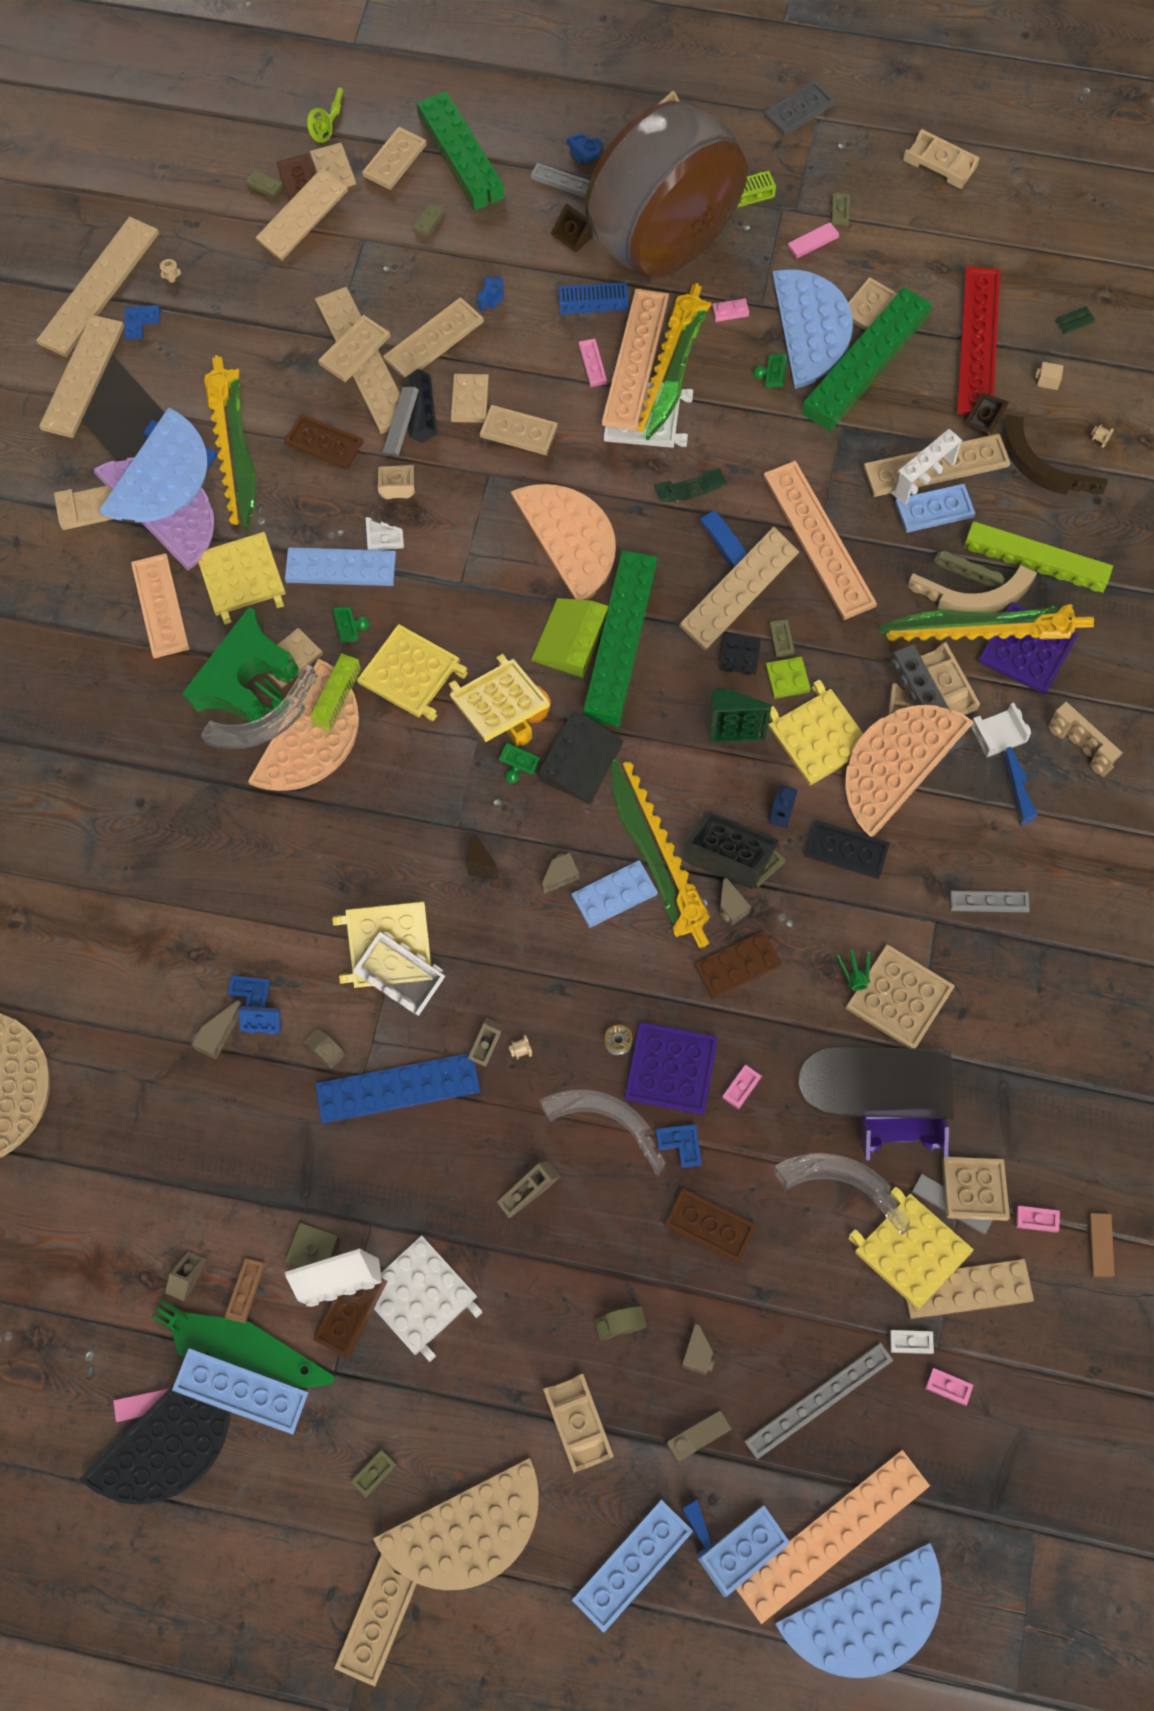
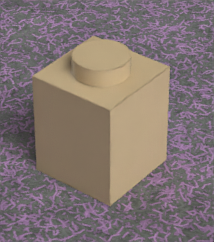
[1035,362,1064,390]

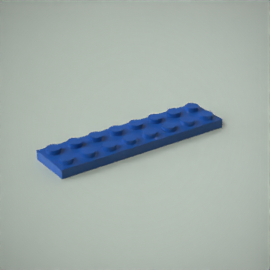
[316,1053,480,1124]

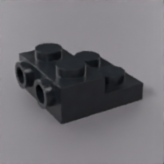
[719,634,761,675]

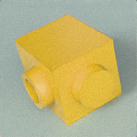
[507,720,532,747]

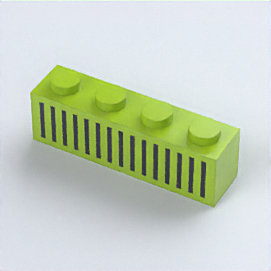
[737,171,776,208]
[310,653,361,732]

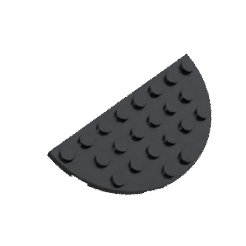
[80,1352,231,1505]

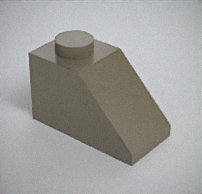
[542,853,579,894]
[719,878,751,926]
[468,1018,504,1067]
[303,1028,345,1070]
[165,1251,207,1301]
[682,1324,715,1375]

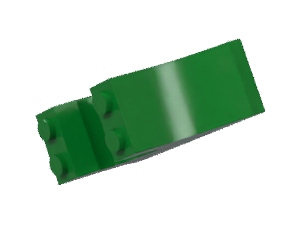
[182,607,299,727]

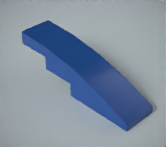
[700,510,747,569]

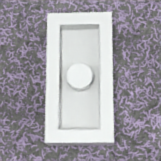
[890,1330,934,1354]

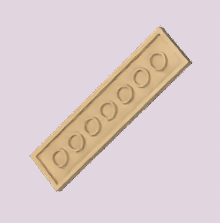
[39,314,124,438]
[863,434,1010,497]
[679,527,799,651]

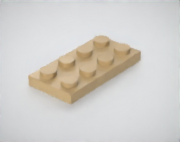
[362,127,427,190]
[318,315,390,382]
[480,405,558,455]

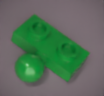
[753,353,787,388]
[332,607,370,643]
[499,743,541,784]

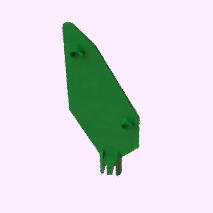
[151,1299,335,1388]

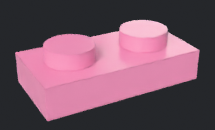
[712,298,749,322]
[722,1065,762,1110]
[1016,1206,1060,1233]
[925,1368,973,1406]

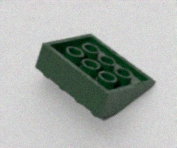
[708,688,771,743]

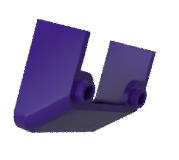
[858,1101,949,1160]

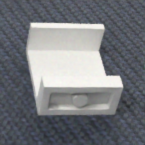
[970,703,1031,757]

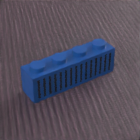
[559,283,628,315]

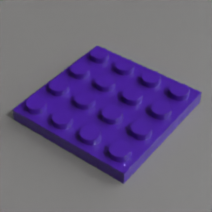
[978,602,1078,695]
[625,1022,718,1115]

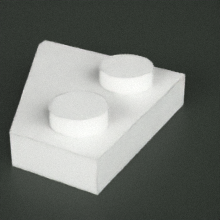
[366,517,404,550]

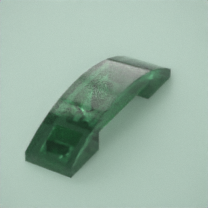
[654,468,726,502]

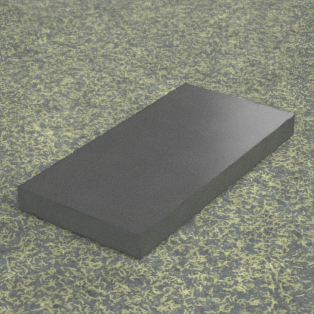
[764,80,835,136]

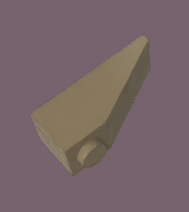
[192,1000,243,1060]
[497,1161,561,1218]
[666,1411,732,1463]

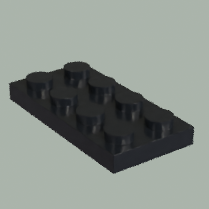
[805,820,890,879]

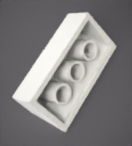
[285,1249,382,1307]

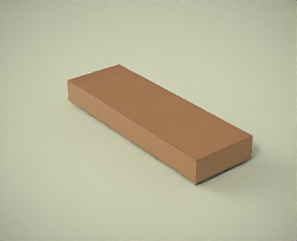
[1089,1213,1115,1278]
[225,1258,265,1324]

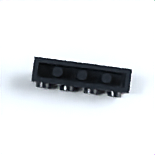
[404,369,437,443]

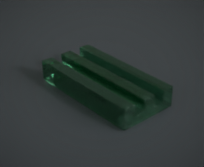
[1055,306,1095,334]

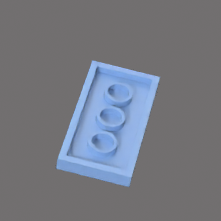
[895,484,975,533]
[571,860,658,928]
[698,1506,790,1597]

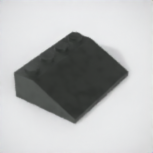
[539,711,623,804]
[683,812,779,889]

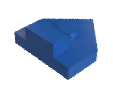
[566,133,602,164]
[477,276,504,312]

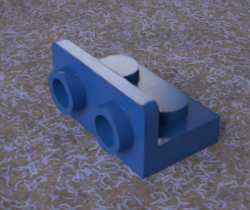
[239,1006,283,1034]

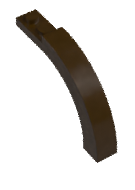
[1003,415,1108,495]

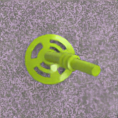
[307,88,344,143]

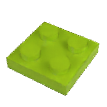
[765,657,811,699]

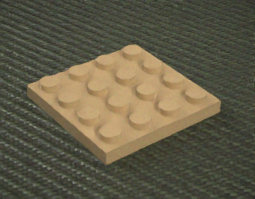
[846,944,955,1051]

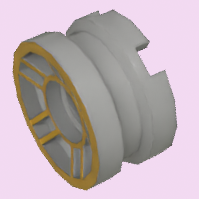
[604,1025,632,1056]

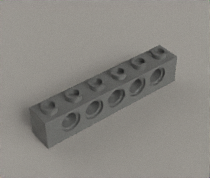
[890,644,966,752]

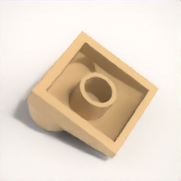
[378,465,415,499]

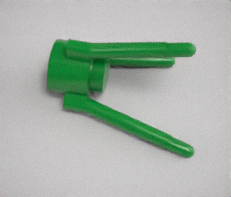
[254,677,291,716]
[836,950,871,991]

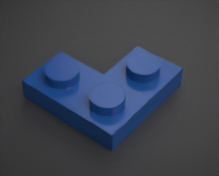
[125,305,161,340]
[228,975,271,1008]
[656,1124,702,1168]

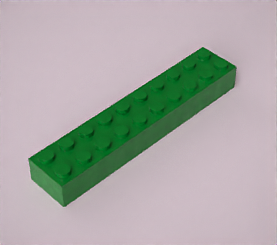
[802,287,932,432]
[584,550,658,728]

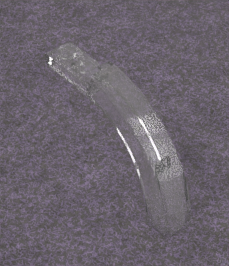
[200,664,318,749]
[539,1089,666,1175]
[774,1153,910,1235]

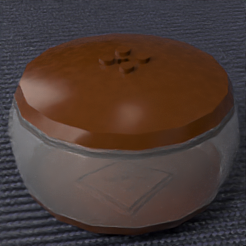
[585,100,748,276]

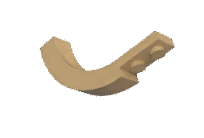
[907,565,1037,616]

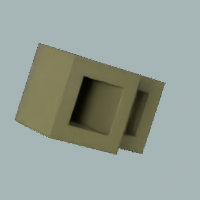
[595,1307,647,1341]

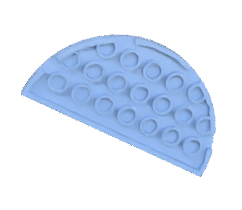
[773,270,853,389]
[100,408,207,522]
[775,1543,941,1678]

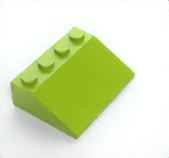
[531,598,609,678]

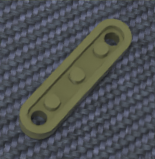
[934,551,1005,589]

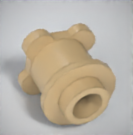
[160,259,181,283]
[1091,424,1114,448]
[508,1035,532,1060]

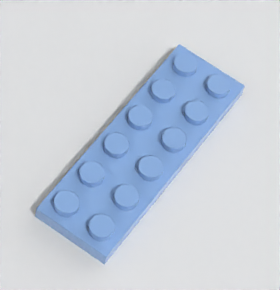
[285,548,396,586]
[172,1349,308,1435]
[572,1500,693,1633]

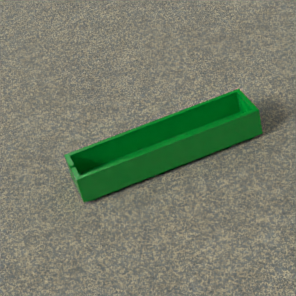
[417,91,504,210]

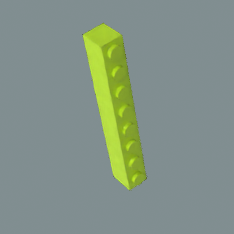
[964,521,1113,592]

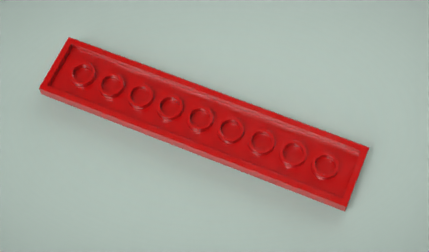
[957,266,1000,415]

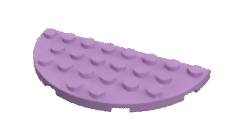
[94,458,214,571]

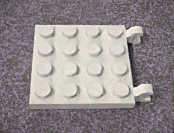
[604,378,693,448]
[374,1236,483,1362]

